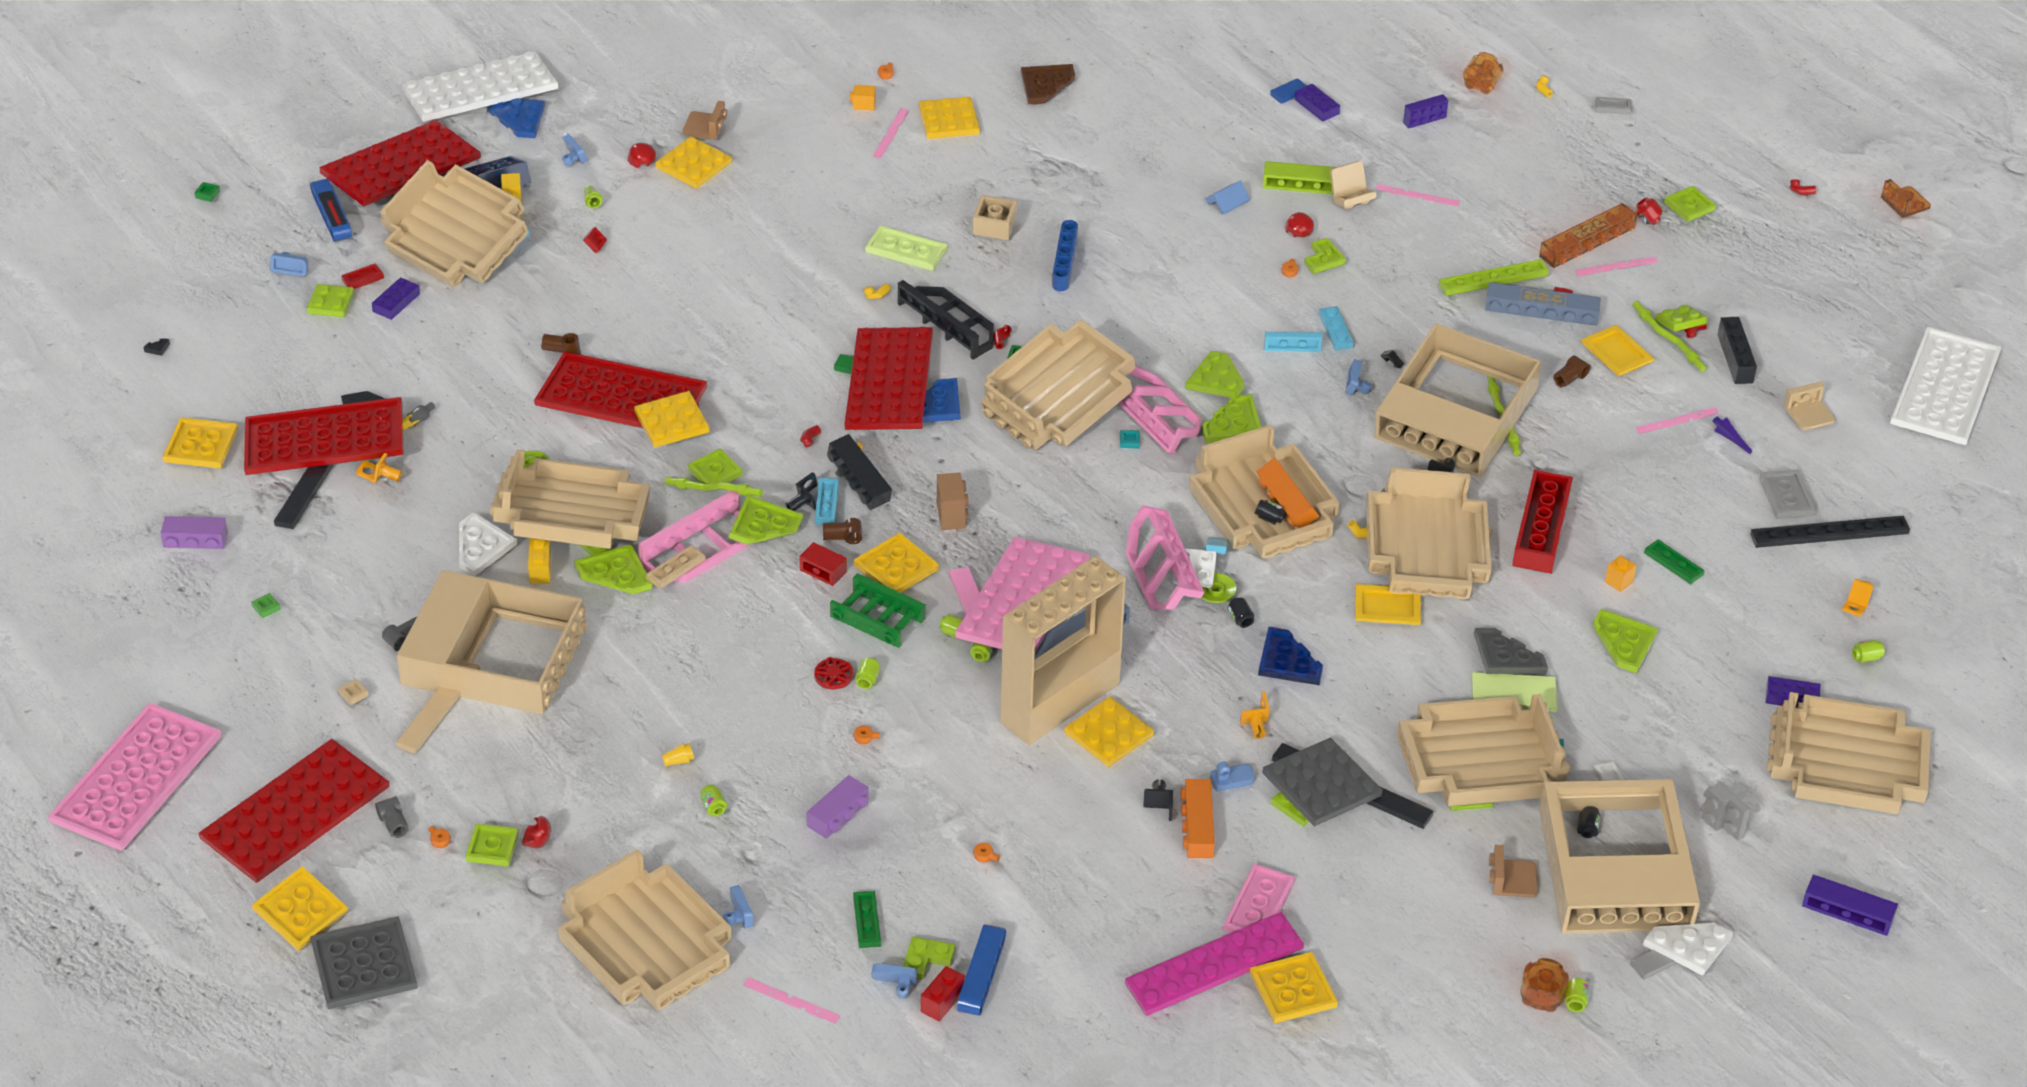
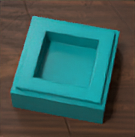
[1120,430,1140,449]

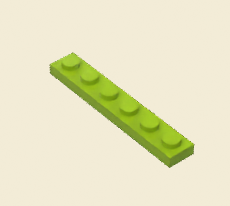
[1438,259,1549,296]

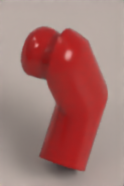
[1789,179,1816,195]
[1684,324,1707,338]
[993,325,1012,349]
[800,425,821,448]

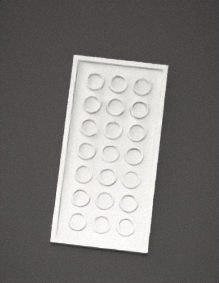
[401,51,558,122]
[1890,326,2002,445]

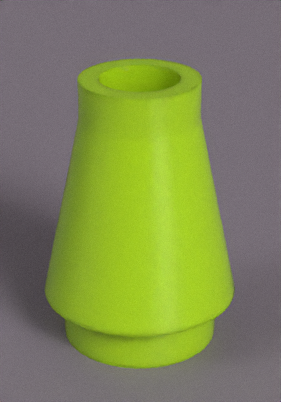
[584,185,603,209]

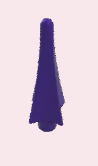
[1712,416,1752,454]

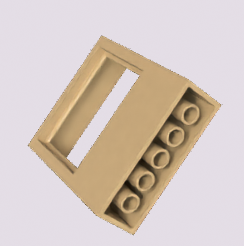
[1374,323,1541,478]
[1000,555,1126,745]
[397,570,587,714]
[1539,779,1700,933]

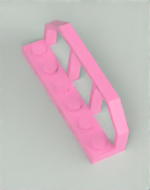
[1118,365,1202,454]
[638,491,749,582]
[1126,505,1204,610]

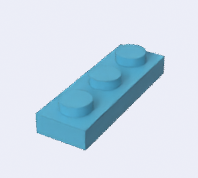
[1319,306,1354,350]
[1264,332,1322,352]
[815,478,839,525]

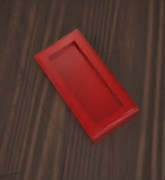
[341,263,384,289]

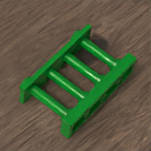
[830,573,926,648]

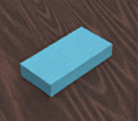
[1206,537,1228,554]

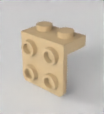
[1330,161,1376,209]
[1783,381,1835,431]

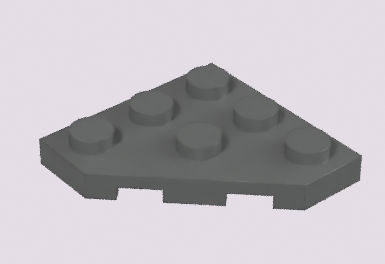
[1474,628,1548,675]

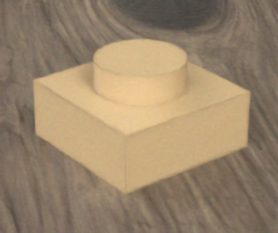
[338,679,368,706]

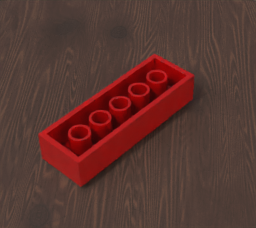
[1512,469,1573,574]

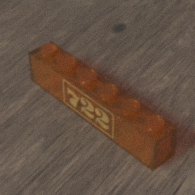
[1539,203,1637,268]

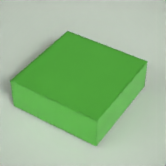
[251,593,281,618]

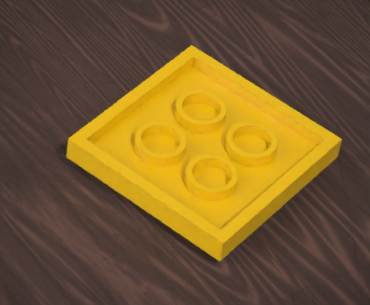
[919,97,980,139]
[655,136,732,189]
[634,391,710,448]
[163,417,238,469]
[854,532,939,593]
[1064,696,1154,767]
[252,866,348,952]
[1249,952,1338,1024]

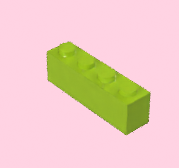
[1262,161,1335,194]

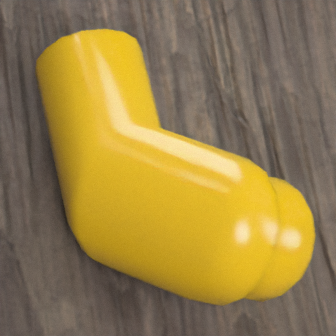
[1536,75,1553,98]
[863,283,891,299]
[1347,520,1367,539]

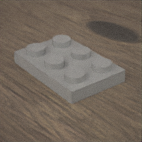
[1759,470,1816,519]

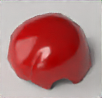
[627,143,656,168]
[1285,212,1314,238]
[522,816,552,849]

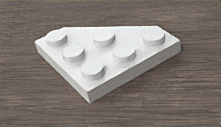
[459,512,517,576]
[1643,922,1734,976]

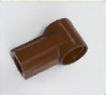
[541,333,581,354]
[1553,355,1591,388]
[823,518,862,545]

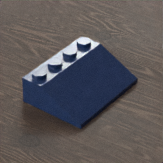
[443,155,532,190]

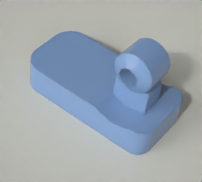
[562,133,588,166]
[270,252,309,276]
[1345,359,1372,395]
[1210,761,1255,791]
[723,885,753,929]
[871,963,918,999]

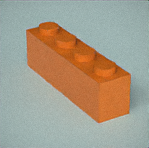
[1256,457,1320,528]
[1180,779,1215,858]

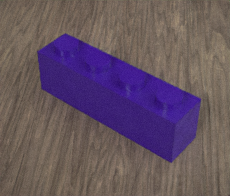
[1802,874,1898,936]

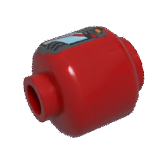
[1635,197,1663,225]

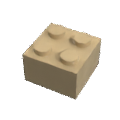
[973,195,1017,240]

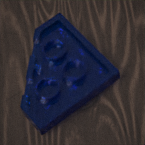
[1258,626,1323,686]

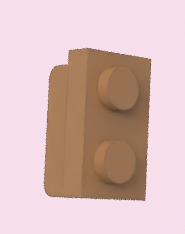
[683,101,728,140]
[1489,844,1537,898]

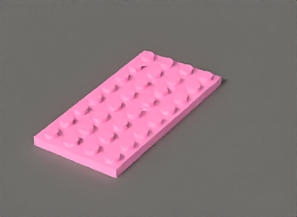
[956,537,1090,653]
[48,703,222,851]

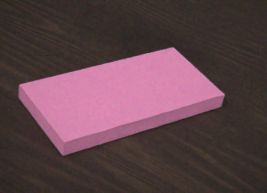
[1223,864,1295,933]

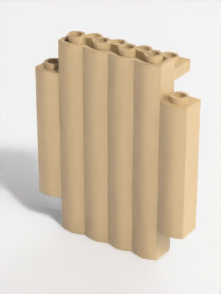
[380,160,529,287]
[981,319,1136,451]
[1189,425,1339,558]
[490,449,650,549]
[1366,467,1492,599]
[1767,692,1931,814]
[1397,694,1570,806]
[558,849,732,1010]

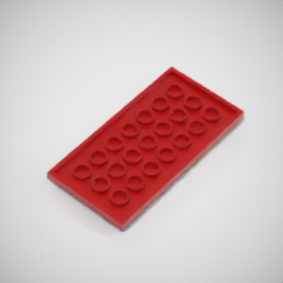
[319,120,481,207]
[844,327,933,430]
[534,351,707,429]
[244,397,404,475]
[198,738,390,883]

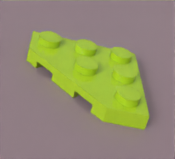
[1185,351,1245,399]
[1202,394,1261,443]
[729,495,804,545]
[574,544,652,595]
[1593,608,1658,674]

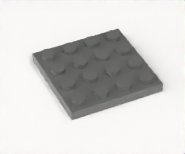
[1262,737,1383,827]
[310,916,418,1009]

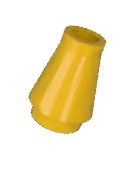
[662,743,695,767]

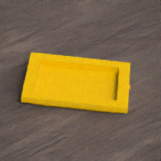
[1580,325,1654,377]
[1354,584,1422,625]

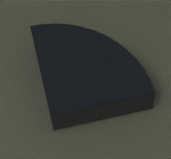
[143,338,170,356]
[1381,350,1404,368]

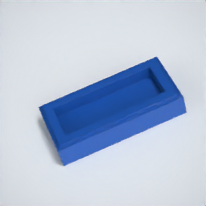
[1270,78,1307,104]

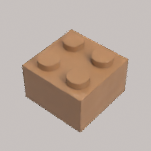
[936,472,969,530]

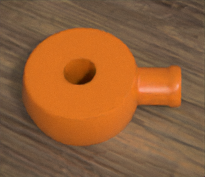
[878,62,894,79]
[1281,258,1299,277]
[853,725,880,744]
[428,826,451,848]
[973,843,1000,863]

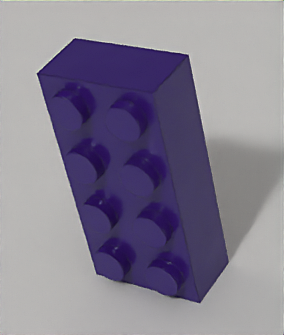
[1295,84,1340,122]
[1403,94,1449,129]
[372,277,420,320]
[1765,676,1821,708]

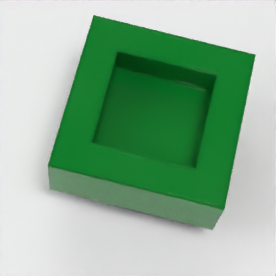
[194,182,220,202]

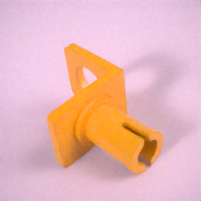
[356,453,402,483]
[1841,579,1874,617]
[1240,691,1270,739]

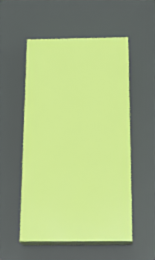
[865,226,948,271]
[1471,672,1557,712]

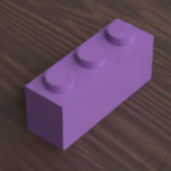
[161,516,228,549]
[806,775,869,839]

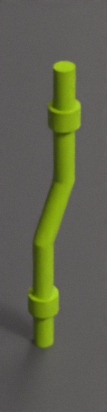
[1632,301,1706,372]
[1487,376,1521,456]
[665,477,763,497]

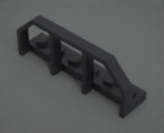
[897,280,994,360]

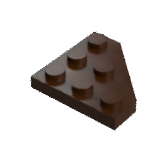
[1021,64,1075,105]

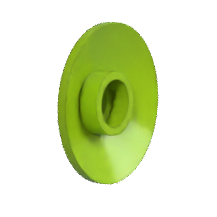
[1201,573,1236,603]

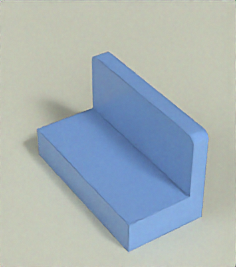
[1205,180,1250,214]

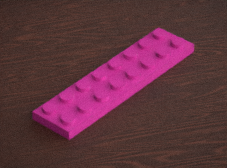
[1125,912,1304,1016]

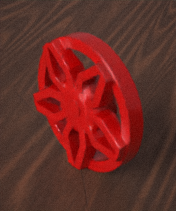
[814,657,853,690]

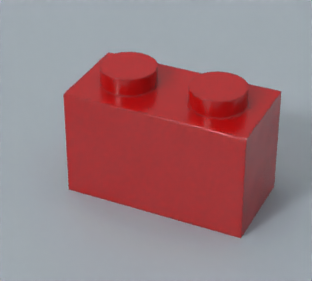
[799,542,847,586]
[921,966,965,1022]

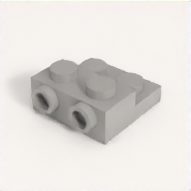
[1700,782,1751,841]

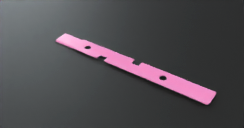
[873,108,909,158]
[1376,184,1460,206]
[1575,257,1658,276]
[1636,407,1719,434]
[743,977,840,1023]

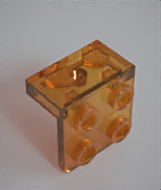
[1881,179,1931,218]

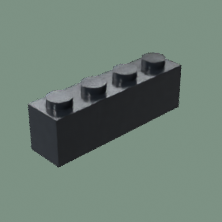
[1717,317,1757,384]
[827,434,892,510]

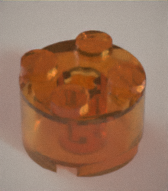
[1463,52,1504,94]
[1520,958,1569,1012]

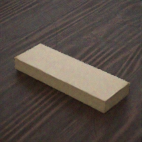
[646,545,705,589]

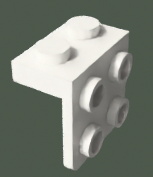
[1172,549,1216,588]

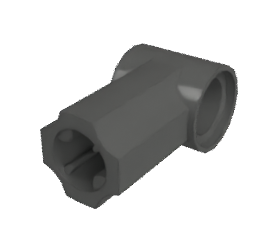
[382,617,417,651]
[375,796,409,838]

